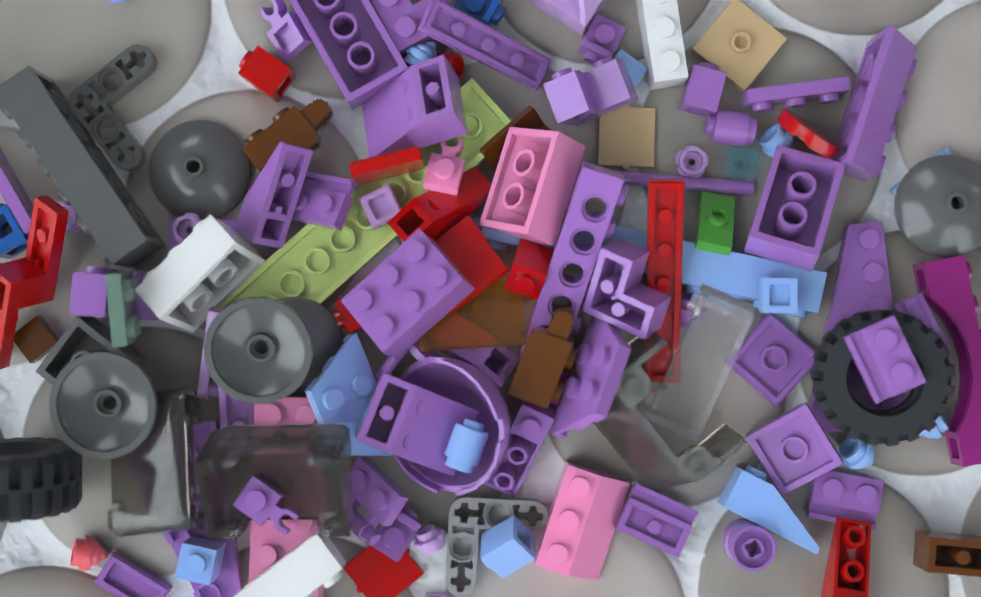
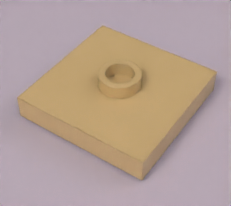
[691,0,787,93]

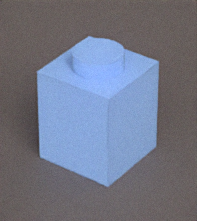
[480,515,535,578]
[175,536,226,585]

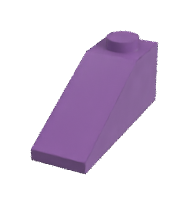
[235,142,313,248]

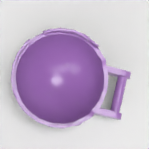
[372,336,510,496]

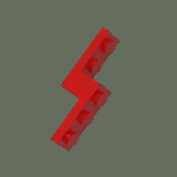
[0,195,69,369]

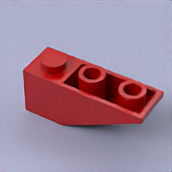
[387,166,492,242]
[821,517,872,597]

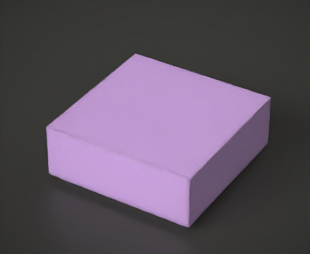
[358,184,402,230]

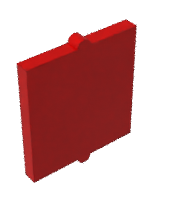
[343,545,424,597]

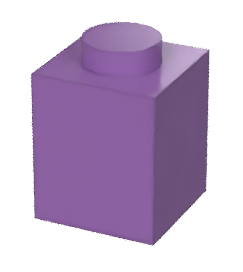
[678,62,727,117]

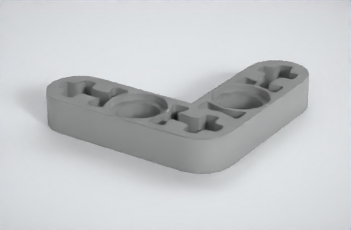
[445,495,548,597]

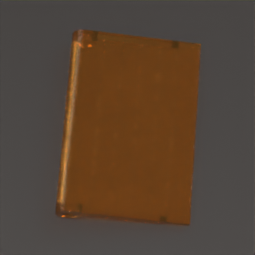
[420,279,526,352]

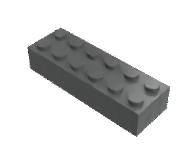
[0,65,166,268]

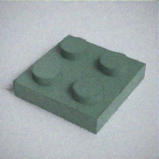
[105,272,141,348]

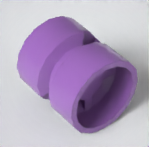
[722,519,776,572]

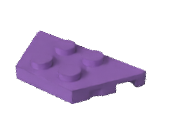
[549,316,631,439]

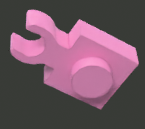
[423,137,465,196]

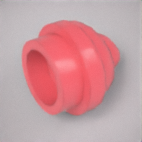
[70,535,108,571]

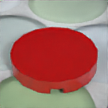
[777,108,840,158]

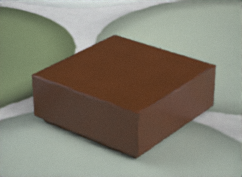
[14,316,59,364]

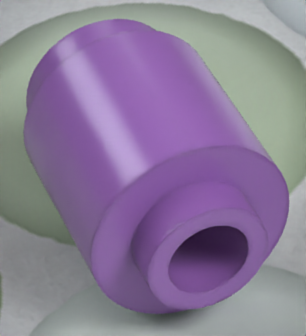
[704,109,757,147]

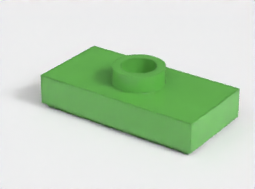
[695,190,735,256]

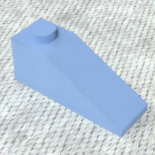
[718,465,820,554]

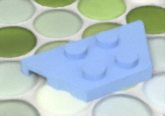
[305,333,393,456]

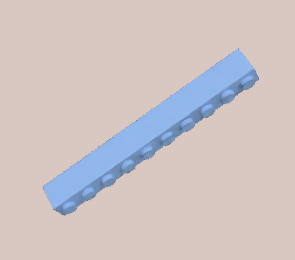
[482,215,827,319]

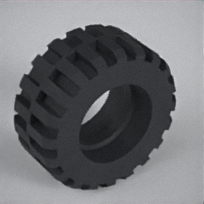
[810,310,956,446]
[0,437,82,523]

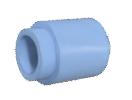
[445,418,489,474]

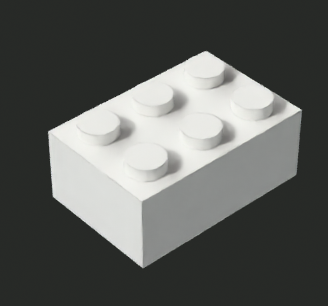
[135,214,265,333]

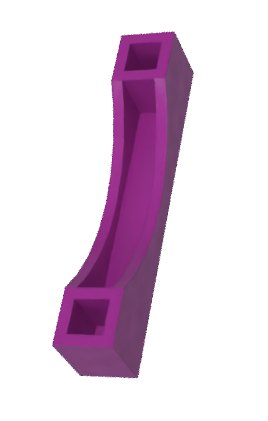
[912,255,981,467]

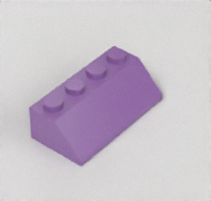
[830,26,917,182]

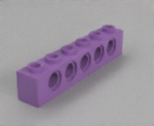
[518,161,628,363]

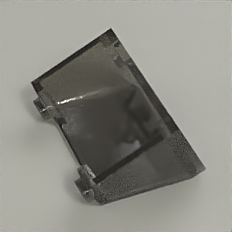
[108,387,206,537]
[194,424,353,539]

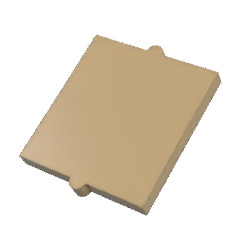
[598,104,655,170]

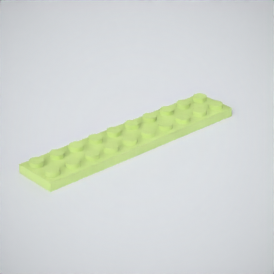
[219,78,511,309]

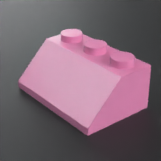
[479,127,586,246]
[534,461,630,580]

